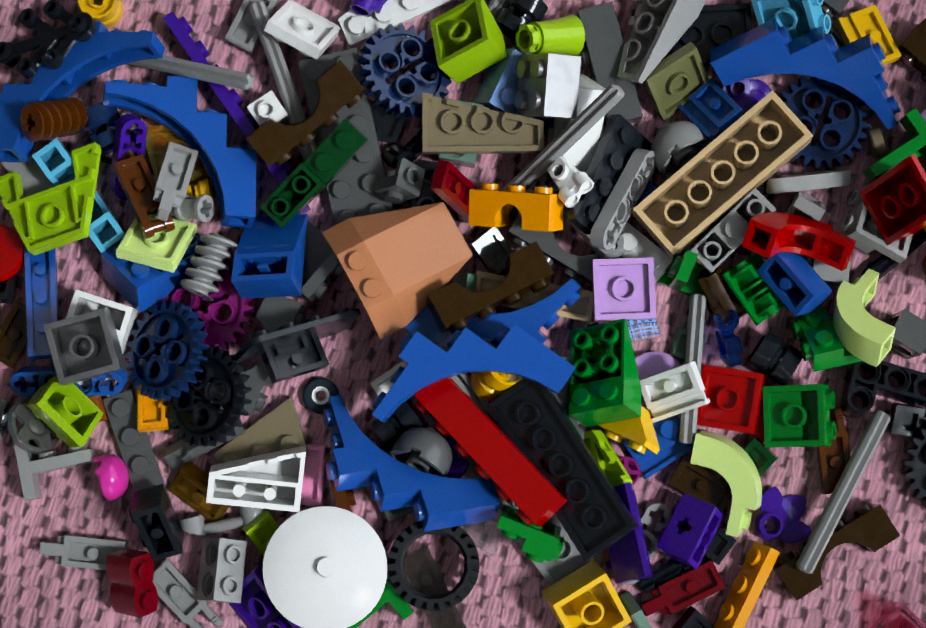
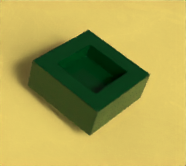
[743,437,779,477]

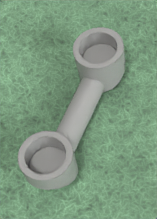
[179,506,264,536]

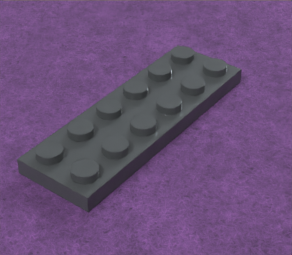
[298,47,394,225]

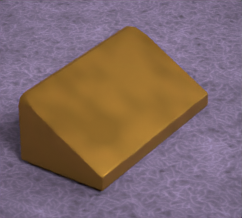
[167,461,231,522]

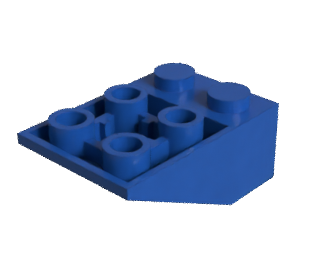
[231,214,308,299]
[101,216,205,313]

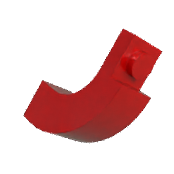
[742,212,856,271]

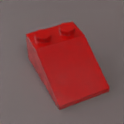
[859,154,926,246]

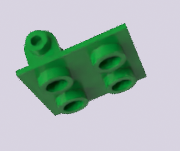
[722,253,786,326]

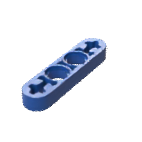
[10,366,128,397]

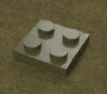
[644,42,709,121]

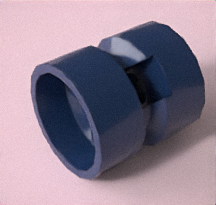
[83,102,131,156]

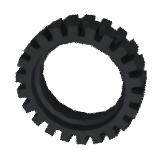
[388,521,480,611]

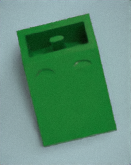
[569,319,641,427]

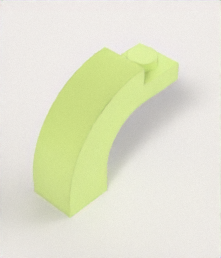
[832,269,896,367]
[690,430,762,537]

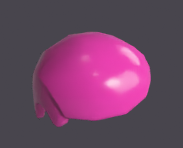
[92,454,130,501]

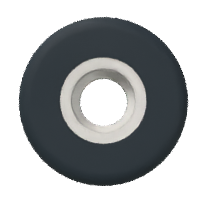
[303,378,339,414]

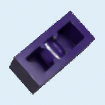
[656,493,724,570]

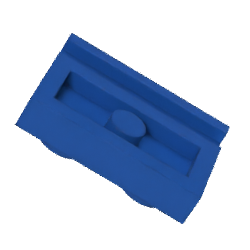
[678,78,745,142]
[622,415,694,479]

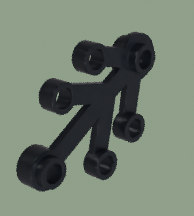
[0,0,96,79]

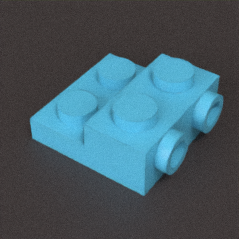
[751,0,831,40]

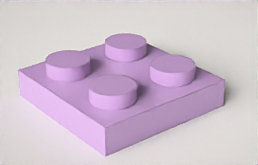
[592,257,657,321]

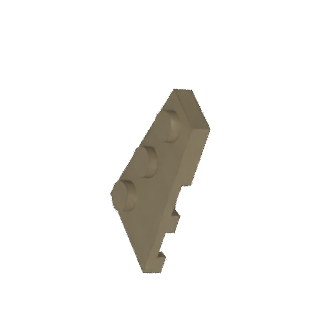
[214,397,310,464]

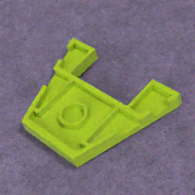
[0,142,102,256]

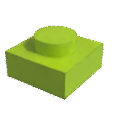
[242,510,279,554]

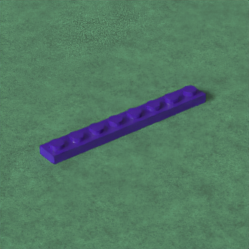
[163,11,311,214]

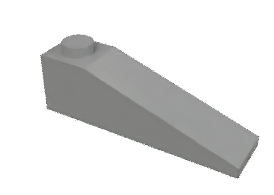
[617,0,706,84]

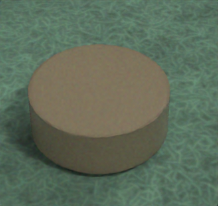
[867,127,887,159]

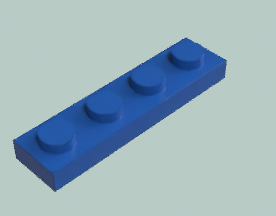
[24,245,59,360]

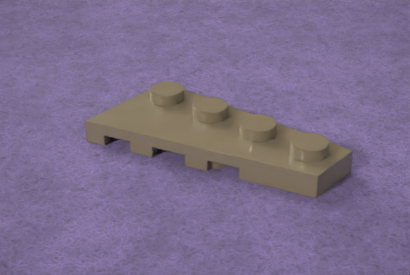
[422,92,544,154]

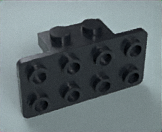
[234,307,361,384]

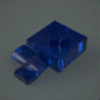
[713,309,743,368]

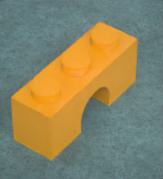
[468,183,564,232]

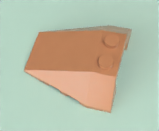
[322,202,473,340]

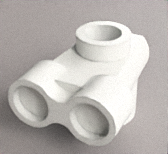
[547,156,594,208]

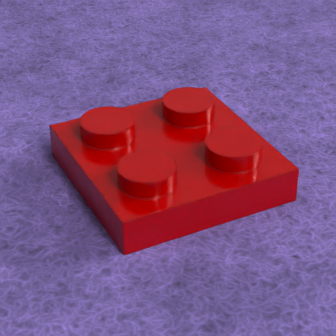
[697,364,765,435]

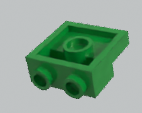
[791,307,862,372]
[763,384,837,448]
[497,504,564,563]

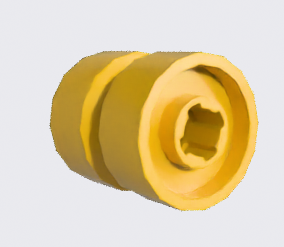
[78,0,123,28]
[470,371,522,402]

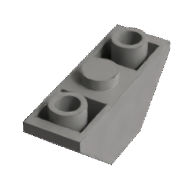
[690,188,776,273]

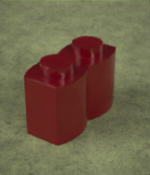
[106,547,158,618]

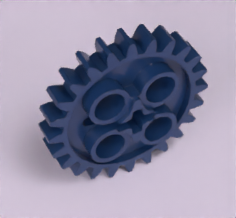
[357,23,452,120]
[779,76,870,170]
[125,301,209,401]

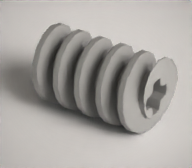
[180,233,238,301]

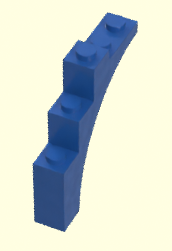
[710,18,901,130]
[0,22,165,163]
[103,75,257,228]
[405,278,582,349]
[372,324,576,423]
[323,395,500,532]

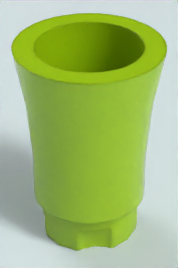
[516,15,585,56]

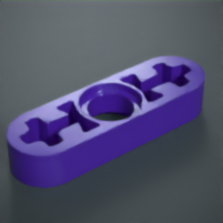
[109,114,147,200]

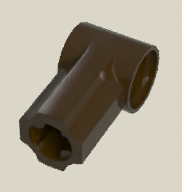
[695,266,747,329]

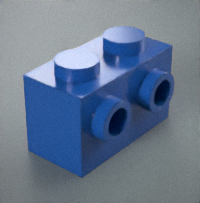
[757,252,832,317]

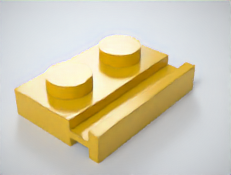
[835,4,902,66]

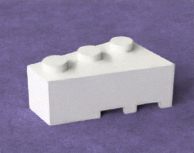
[547,74,606,173]
[206,445,306,512]

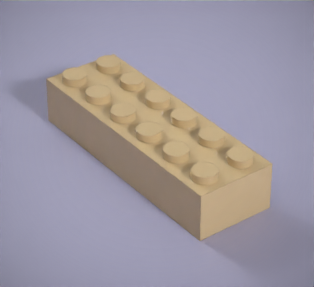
[633,90,813,260]

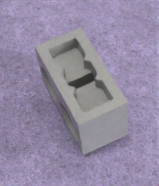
[196,538,247,603]

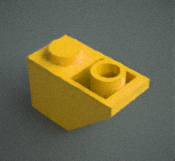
[597,406,660,454]

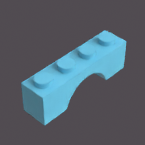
[32,138,126,253]

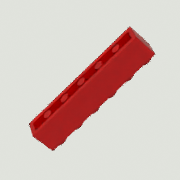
[414,377,568,527]

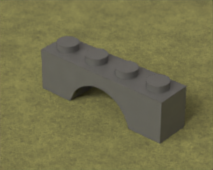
[508,213,623,291]
[241,297,306,416]

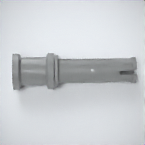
[129,194,215,222]

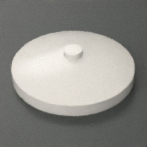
[262,506,388,628]

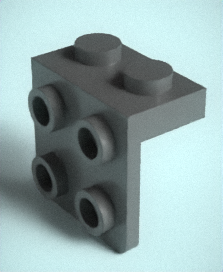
[301,221,344,302]

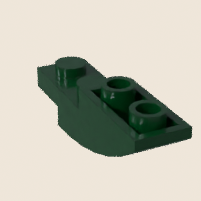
[260,119,368,228]

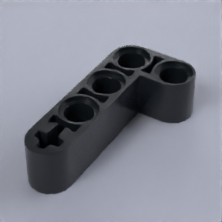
[840,361,926,418]

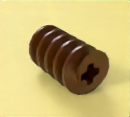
[20,97,88,142]

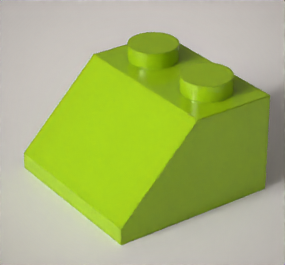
[430,0,507,84]
[27,374,104,448]

